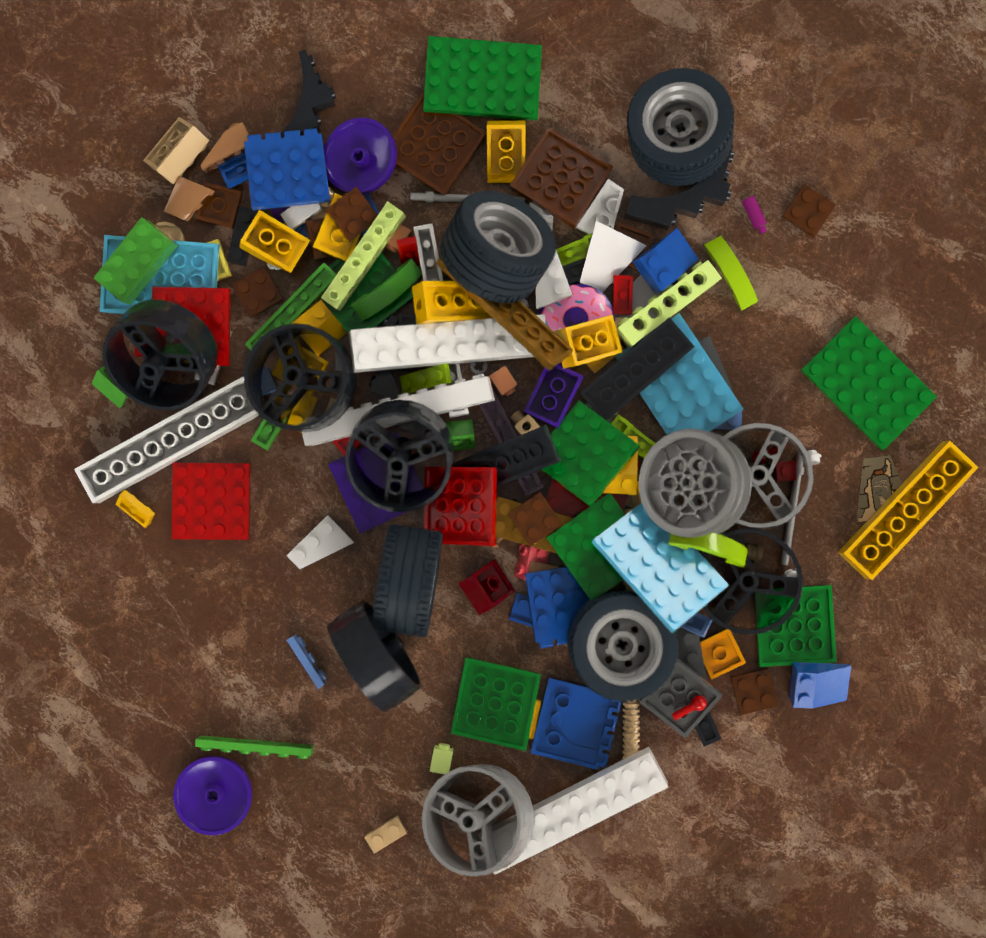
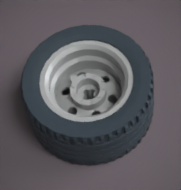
[627,68,734,186]
[440,191,556,303]
[373,524,443,637]
[567,590,679,702]

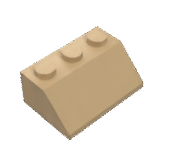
[143,117,210,184]

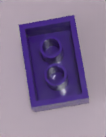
[523,364,583,428]

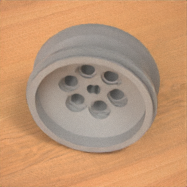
[639,429,752,537]

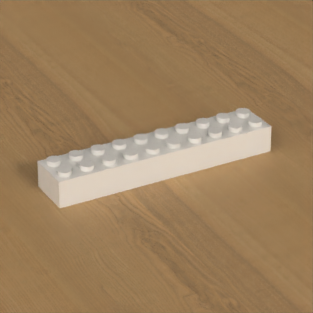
[349,314,546,373]
[74,376,260,503]
[478,747,668,875]

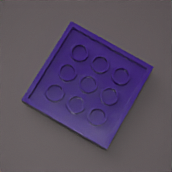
[328,432,424,533]

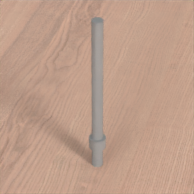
[411,191,525,203]
[780,451,805,565]

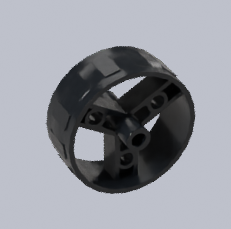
[102,300,218,410]
[244,323,357,433]
[345,400,454,512]
[702,528,803,635]
[327,600,422,712]

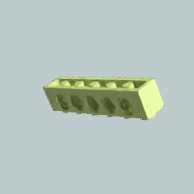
[321,201,406,311]
[617,260,722,349]

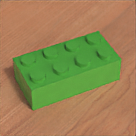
[94,217,178,305]

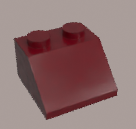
[458,559,515,616]

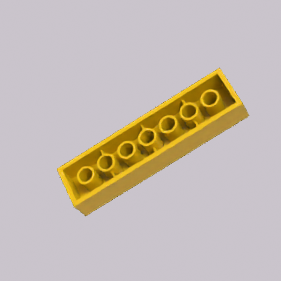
[837,441,978,580]

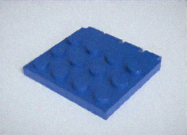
[244,128,330,210]
[524,566,590,649]
[530,677,622,770]

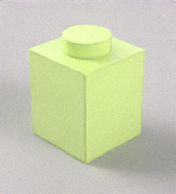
[430,743,454,774]

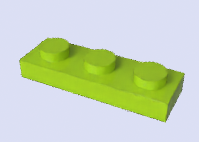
[399,364,452,394]

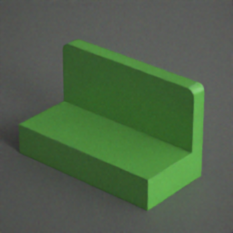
[92,366,128,408]
[445,419,476,451]

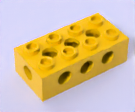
[412,281,493,325]

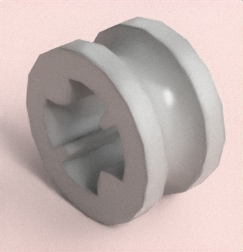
[470,361,488,375]

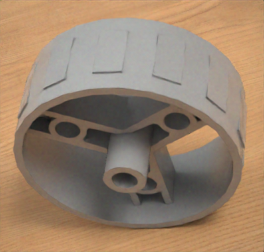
[707,423,814,529]
[422,764,534,876]

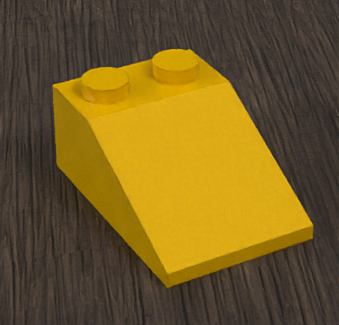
[487,120,526,183]
[240,210,310,273]
[554,315,623,369]
[603,436,638,495]

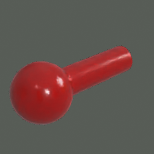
[752,446,787,465]
[671,695,707,721]

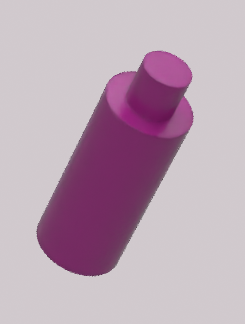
[742,196,767,235]

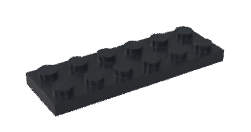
[580,317,695,421]
[452,425,561,487]

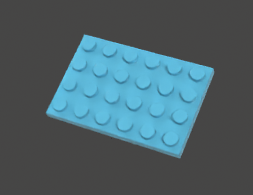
[99,235,220,314]
[615,313,743,435]
[592,503,729,633]

